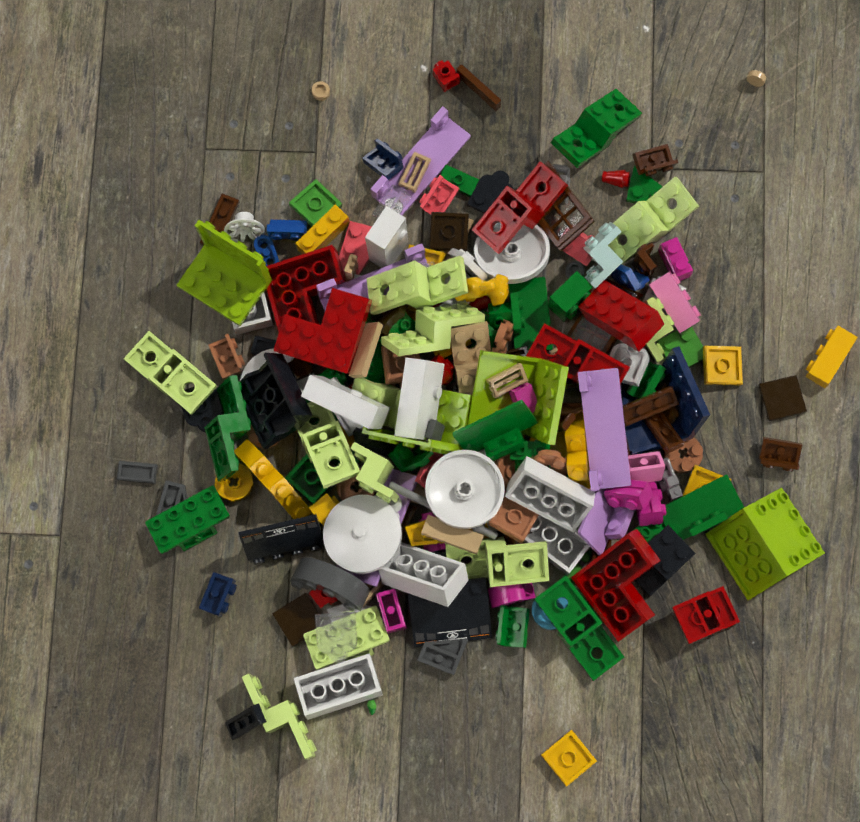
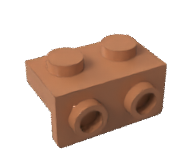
[208,334,245,380]

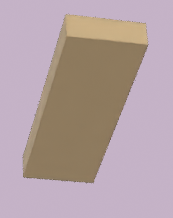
[349,322,383,378]
[421,515,484,555]

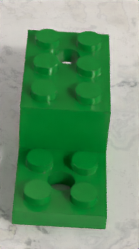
[550,89,642,168]
[204,375,251,482]
[534,575,625,681]

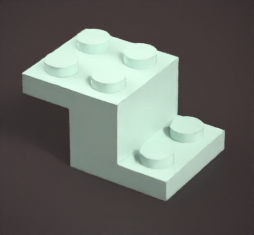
[583,222,623,288]

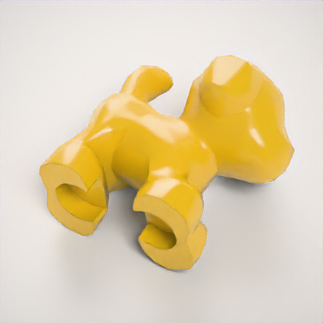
[455,274,509,307]

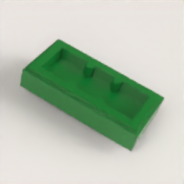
[441,165,479,197]

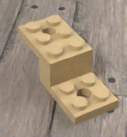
[451,321,491,395]

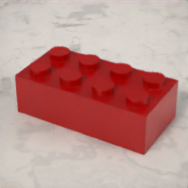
[579,280,664,352]

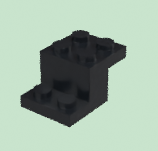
[635,525,696,597]

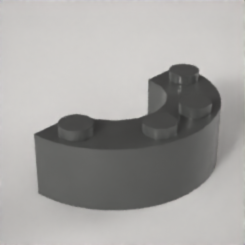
[290,557,371,611]

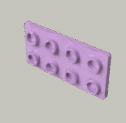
[578,488,635,555]

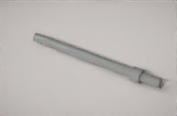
[388,481,498,540]

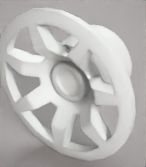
[224,212,265,242]

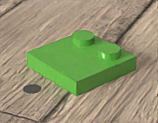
[289,179,342,226]
[656,326,703,368]

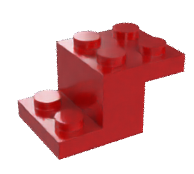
[672,586,740,644]

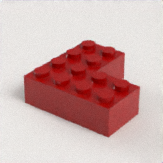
[266,245,346,332]
[274,288,372,374]
[571,529,661,642]

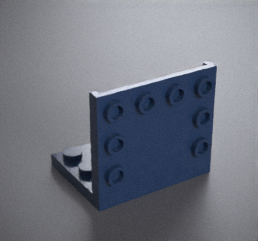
[620,346,710,455]

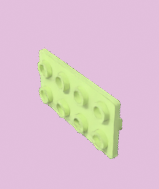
[303,605,390,670]

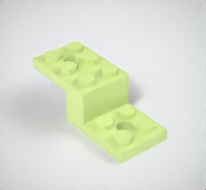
[608,177,699,265]
[366,255,468,315]
[381,301,485,356]
[124,331,217,415]
[297,402,360,489]
[445,536,549,587]
[242,674,317,760]

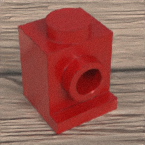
[433,60,460,92]

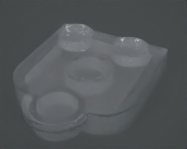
[315,611,357,663]

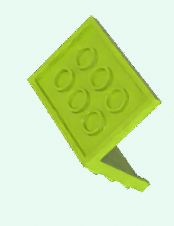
[177,220,272,326]
[467,350,569,445]
[362,390,472,454]
[705,487,825,601]

